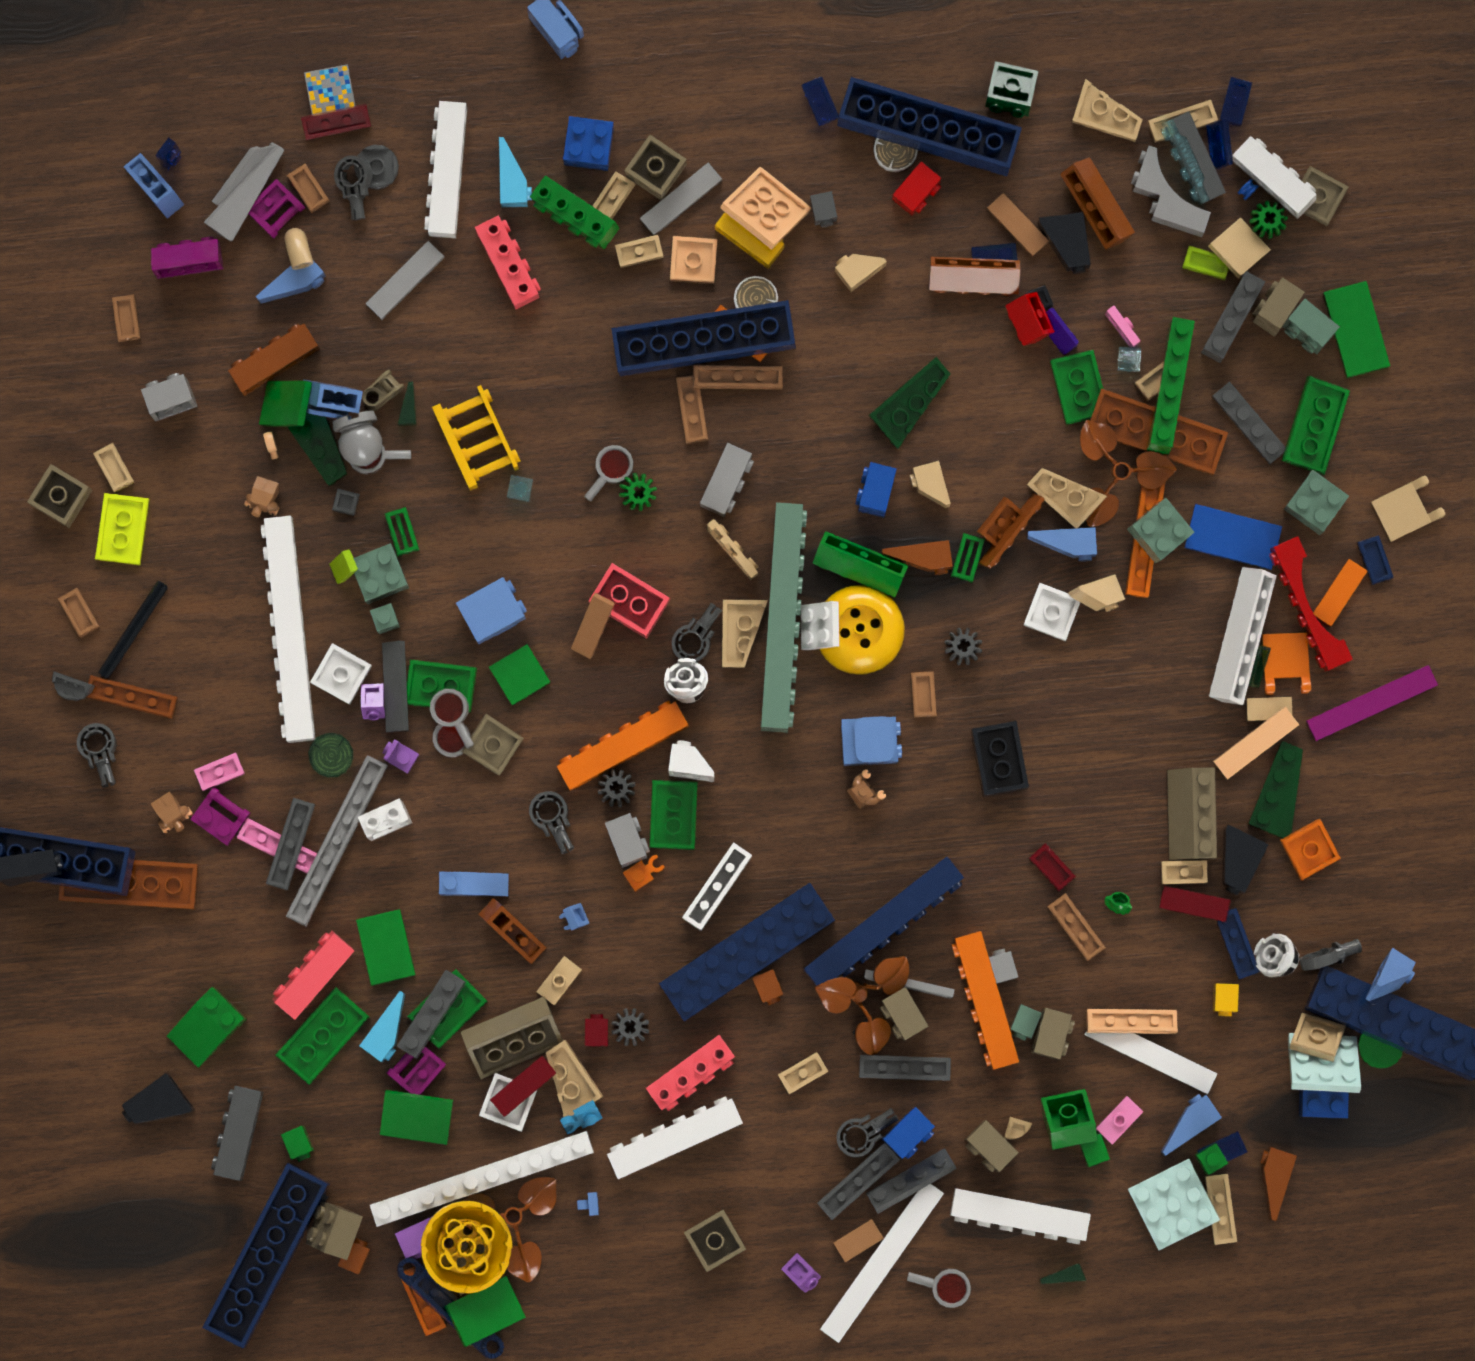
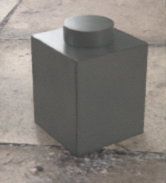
[810,191,837,228]

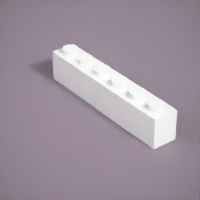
[425,101,467,238]
[1209,567,1276,705]
[607,1096,743,1179]
[950,1188,1091,1245]

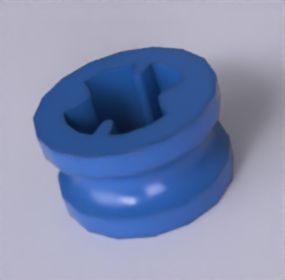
[1238,179,1259,201]

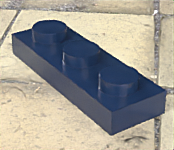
[1216,908,1260,980]

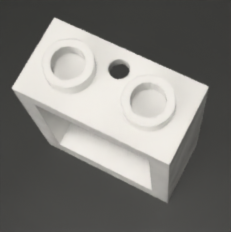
[358,798,412,841]

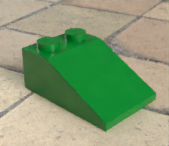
[167,987,247,1068]

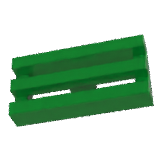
[385,507,419,557]
[951,533,985,583]

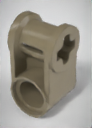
[362,370,405,411]

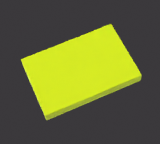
[95,493,150,565]

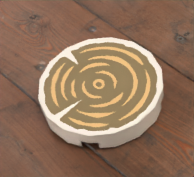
[873,138,918,172]
[734,276,778,308]

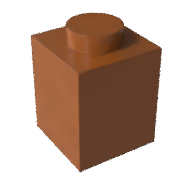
[752,969,784,1006]
[338,1238,371,1275]

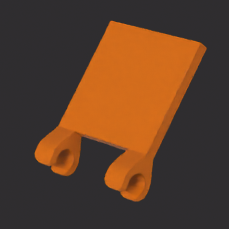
[1262,633,1311,695]

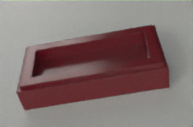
[1028,843,1076,892]

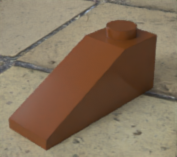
[881,540,953,575]
[478,898,546,964]
[1260,1147,1297,1221]

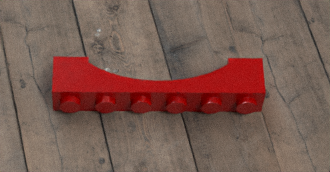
[1269,536,1353,671]

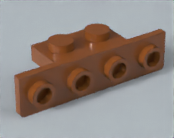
[977,493,1045,569]

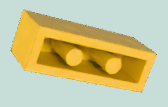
[715,213,784,269]

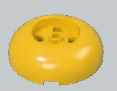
[820,585,905,675]
[421,1201,512,1293]

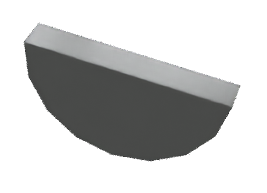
[52,671,95,701]

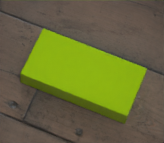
[1182,246,1229,281]
[329,549,358,584]

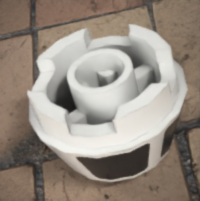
[664,658,708,703]
[1254,933,1299,978]

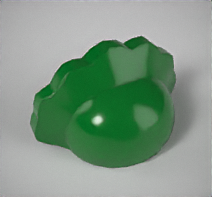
[1104,892,1132,915]

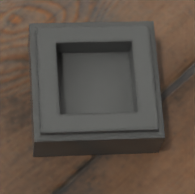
[332,489,360,516]

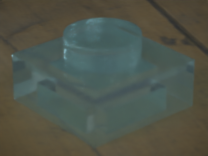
[1117,347,1141,372]
[507,475,534,502]

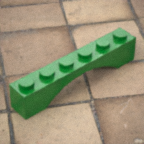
[1147,317,1195,455]

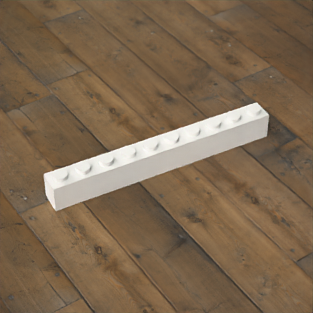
[261,516,316,743]
[370,1131,594,1227]

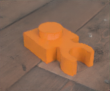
[623,855,665,892]

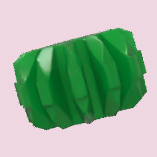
[1249,201,1288,239]
[619,473,657,511]

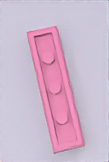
[237,818,317,874]

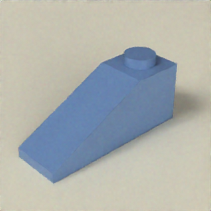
[124,153,184,219]
[256,261,326,304]
[1027,527,1097,562]
[439,871,509,897]
[1365,948,1416,1001]
[1161,1094,1222,1156]

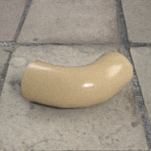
[284,228,314,270]

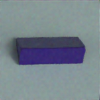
[1046,307,1079,355]

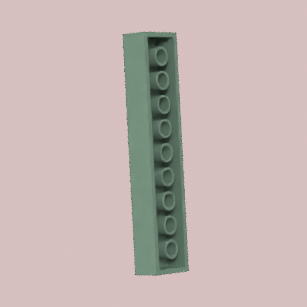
[761,502,807,733]

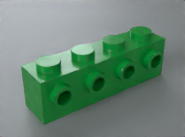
[530,175,620,249]
[812,531,909,597]

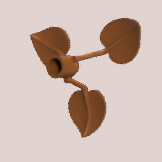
[1080,420,1177,527]
[815,956,909,1055]
[462,1177,556,1283]

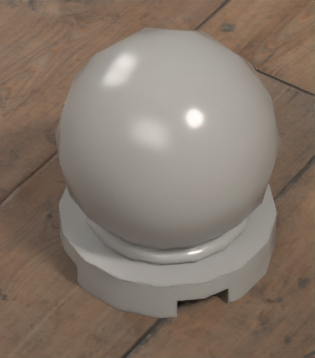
[333,411,382,466]

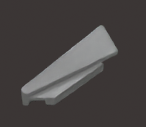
[204,142,284,241]

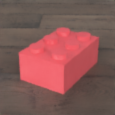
[589,563,670,639]

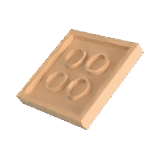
[720,167,811,250]

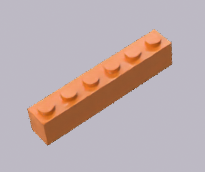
[557,701,689,791]
[951,931,1019,1070]

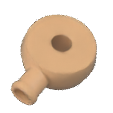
[263,432,278,460]

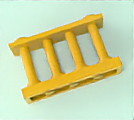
[432,385,521,491]

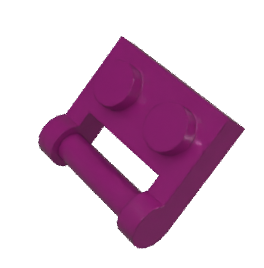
[248,179,305,239]
[190,787,251,846]
[386,1046,447,1095]

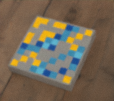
[304,64,356,115]

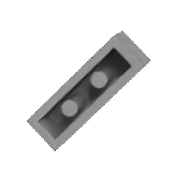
[700,443,754,517]

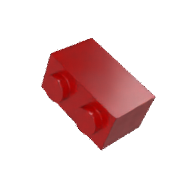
[892,161,942,216]
[1005,292,1055,346]

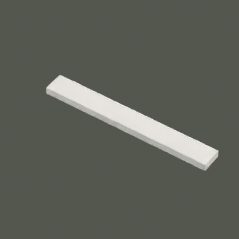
[820,1184,944,1343]

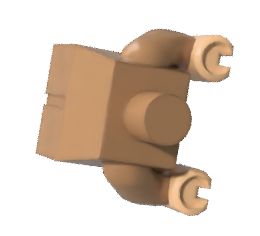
[244,476,280,517]
[846,769,886,810]
[151,791,193,833]

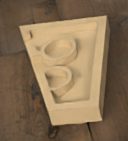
[1027,468,1107,529]

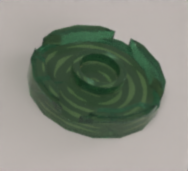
[308,733,354,778]

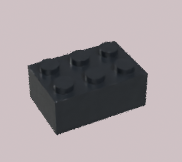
[971,721,1029,797]

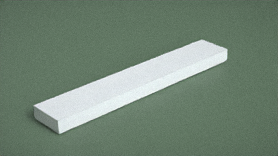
[1084,1030,1217,1094]

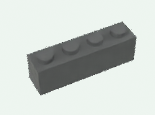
[1201,271,1266,363]
[211,1086,264,1181]

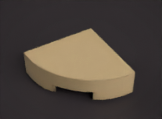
[1004,1117,1032,1140]

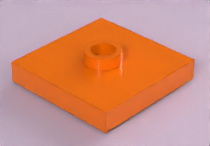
[1280,819,1341,880]

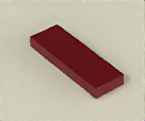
[301,104,371,140]
[1159,886,1231,922]
[490,1056,557,1117]

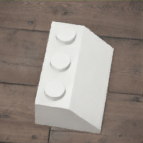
[668,740,715,782]

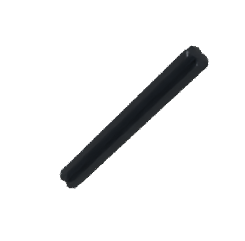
[98,581,168,679]

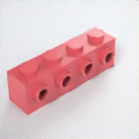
[475,215,541,309]
[273,931,354,1020]
[646,1035,735,1111]

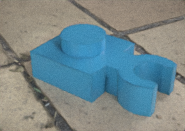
[560,1100,603,1134]

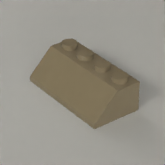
[1167,768,1217,860]
[461,997,563,1079]

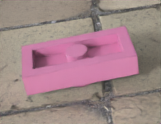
[1105,306,1140,350]
[194,753,245,791]
[1096,1096,1143,1145]

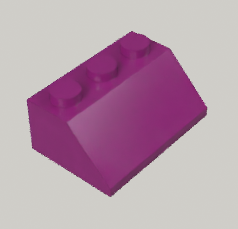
[151,237,224,279]

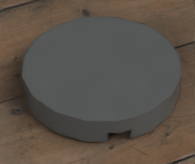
[354,144,399,190]

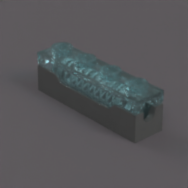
[1161,111,1226,205]

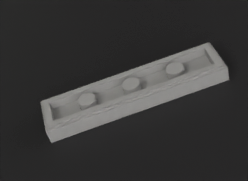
[640,163,722,236]
[366,241,445,320]
[864,969,955,999]

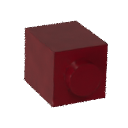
[585,1014,608,1046]

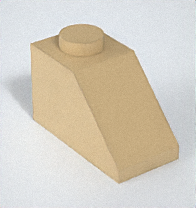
[835,254,887,292]
[909,461,951,508]
[1068,575,1125,612]

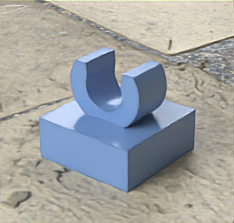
[559,903,590,931]
[577,1192,599,1216]

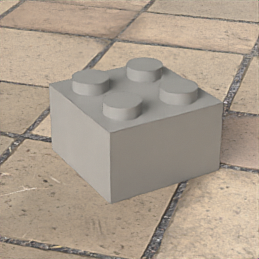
[141,373,198,421]
[605,813,650,868]

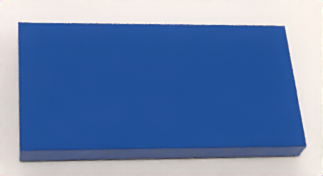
[1184,504,1282,570]

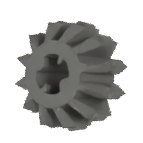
[944,628,982,666]
[598,769,636,807]
[611,1008,649,1046]

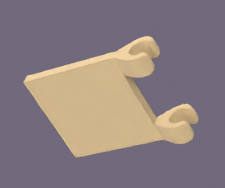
[1371,476,1445,542]

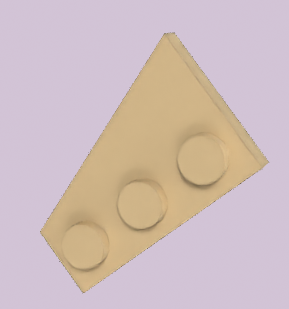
[1072,79,1143,142]
[707,519,758,581]
[722,600,768,668]
[546,1040,603,1117]

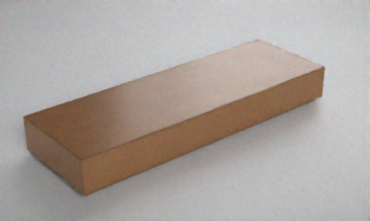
[987,193,1049,257]
[676,375,708,444]
[571,593,615,659]
[1047,893,1106,961]

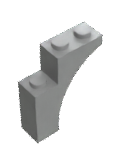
[1131,146,1211,237]

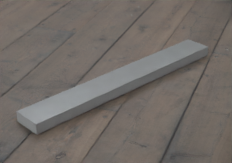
[286,755,388,927]

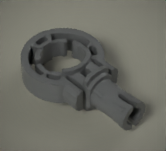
[334,156,373,220]
[672,602,723,662]
[77,723,117,788]
[529,791,574,854]
[1299,939,1362,971]
[837,1108,899,1157]

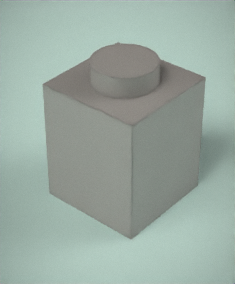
[989,948,1018,984]

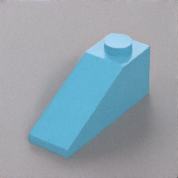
[499,137,532,208]
[359,991,405,1062]

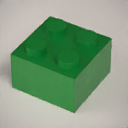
[1041,1089,1097,1150]

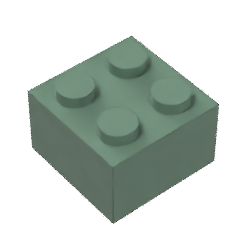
[1282,299,1340,355]
[1284,470,1349,535]
[1127,498,1194,563]
[354,543,409,604]

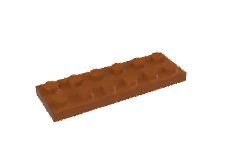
[1090,388,1228,475]
[59,860,199,910]

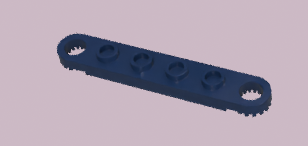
[397,1258,504,1359]

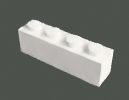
[1232,136,1316,219]
[682,842,752,931]

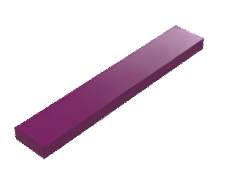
[1306,665,1438,741]

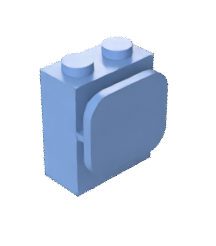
[527,0,584,59]
[303,379,363,420]
[456,577,527,644]
[841,716,902,766]

